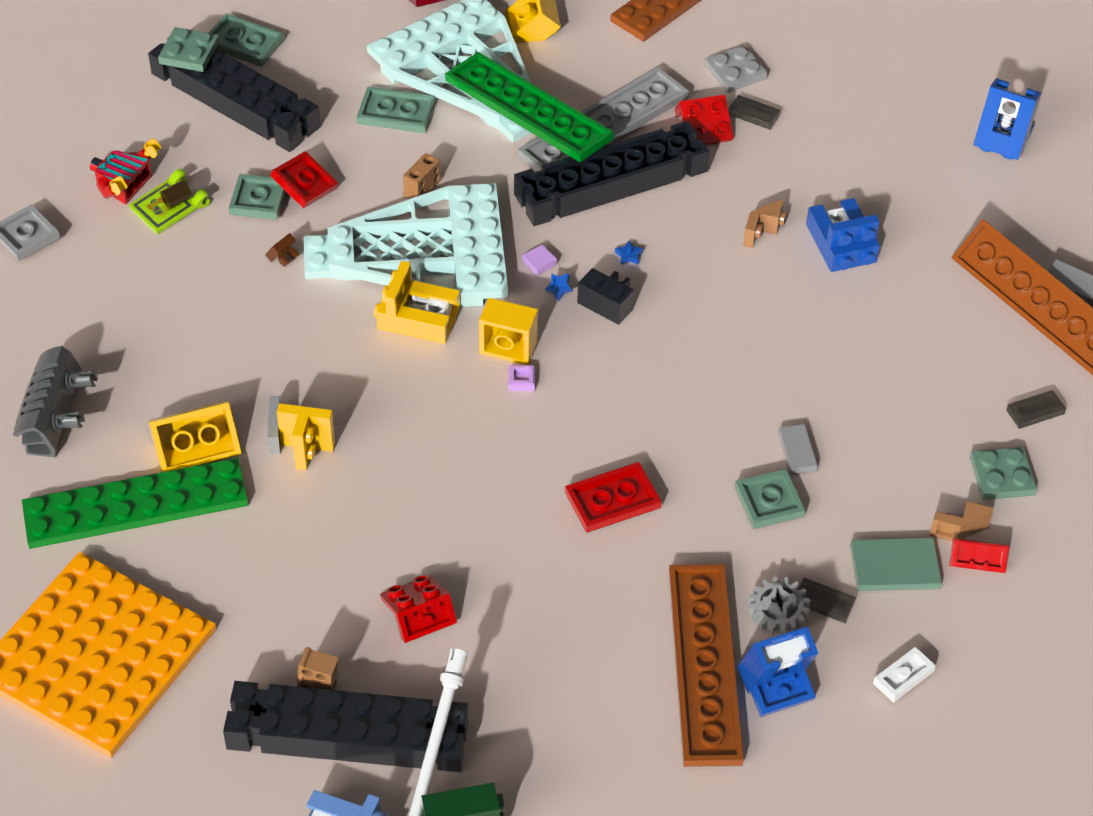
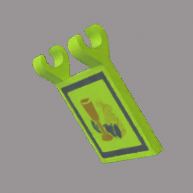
[129,169,210,235]

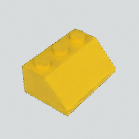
[148,400,242,472]

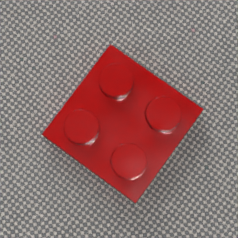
[270,151,339,209]

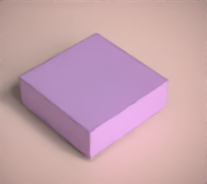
[522,245,557,275]
[509,365,535,391]

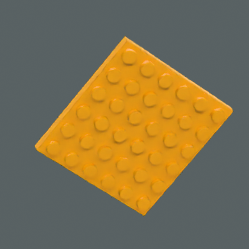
[0,552,216,758]

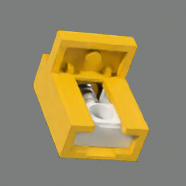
[374,261,460,344]

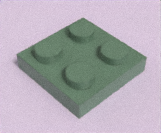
[158,27,219,72]
[229,174,286,220]
[970,447,1037,500]
[735,469,805,529]

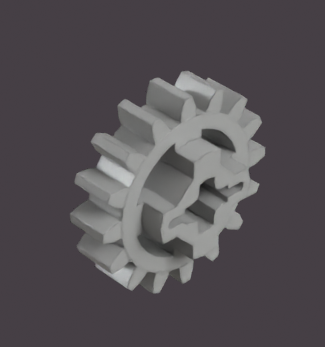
[748,576,810,636]

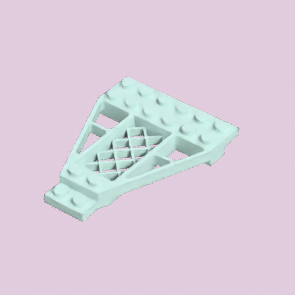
[367,0,531,142]
[304,183,508,307]

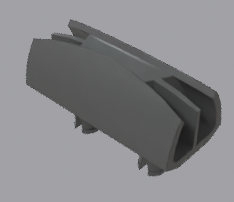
[13,346,98,457]

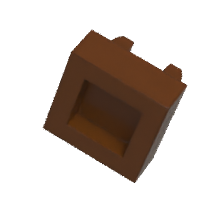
[265,233,299,267]

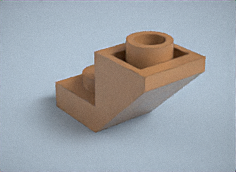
[743,200,786,248]
[929,501,994,541]

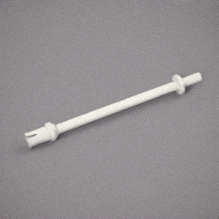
[408,648,469,816]

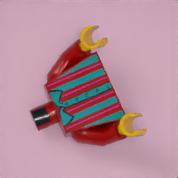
[90,139,161,205]

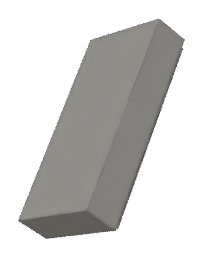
[268,396,281,454]
[778,424,817,474]

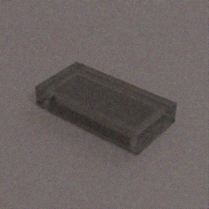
[728,95,781,130]
[1006,390,1066,429]
[798,577,856,624]

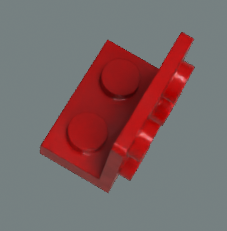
[674,95,734,145]
[380,575,457,643]

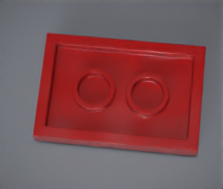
[565,462,662,533]

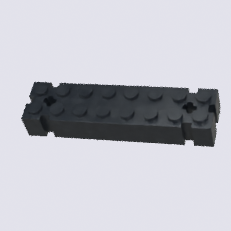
[148,37,321,152]
[514,121,710,226]
[223,680,468,773]

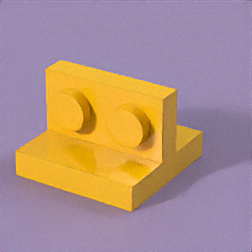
[277,403,335,470]

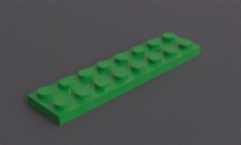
[445,52,613,162]
[22,458,248,549]

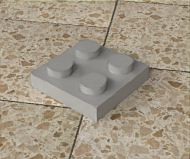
[704,45,767,93]
[0,204,60,261]

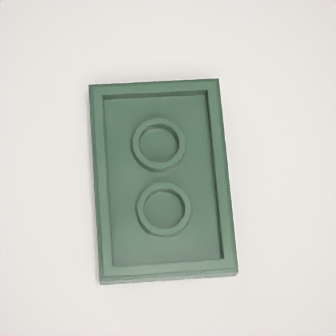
[209,13,285,67]
[356,87,435,133]
[850,538,942,591]

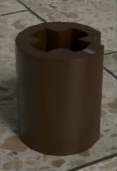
[159,180,192,210]

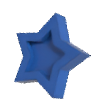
[615,241,644,264]
[544,273,573,301]

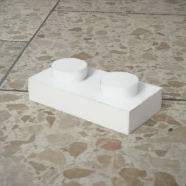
[873,647,936,703]

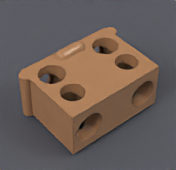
[402,153,442,199]
[297,647,339,690]

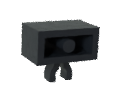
[577,268,634,325]

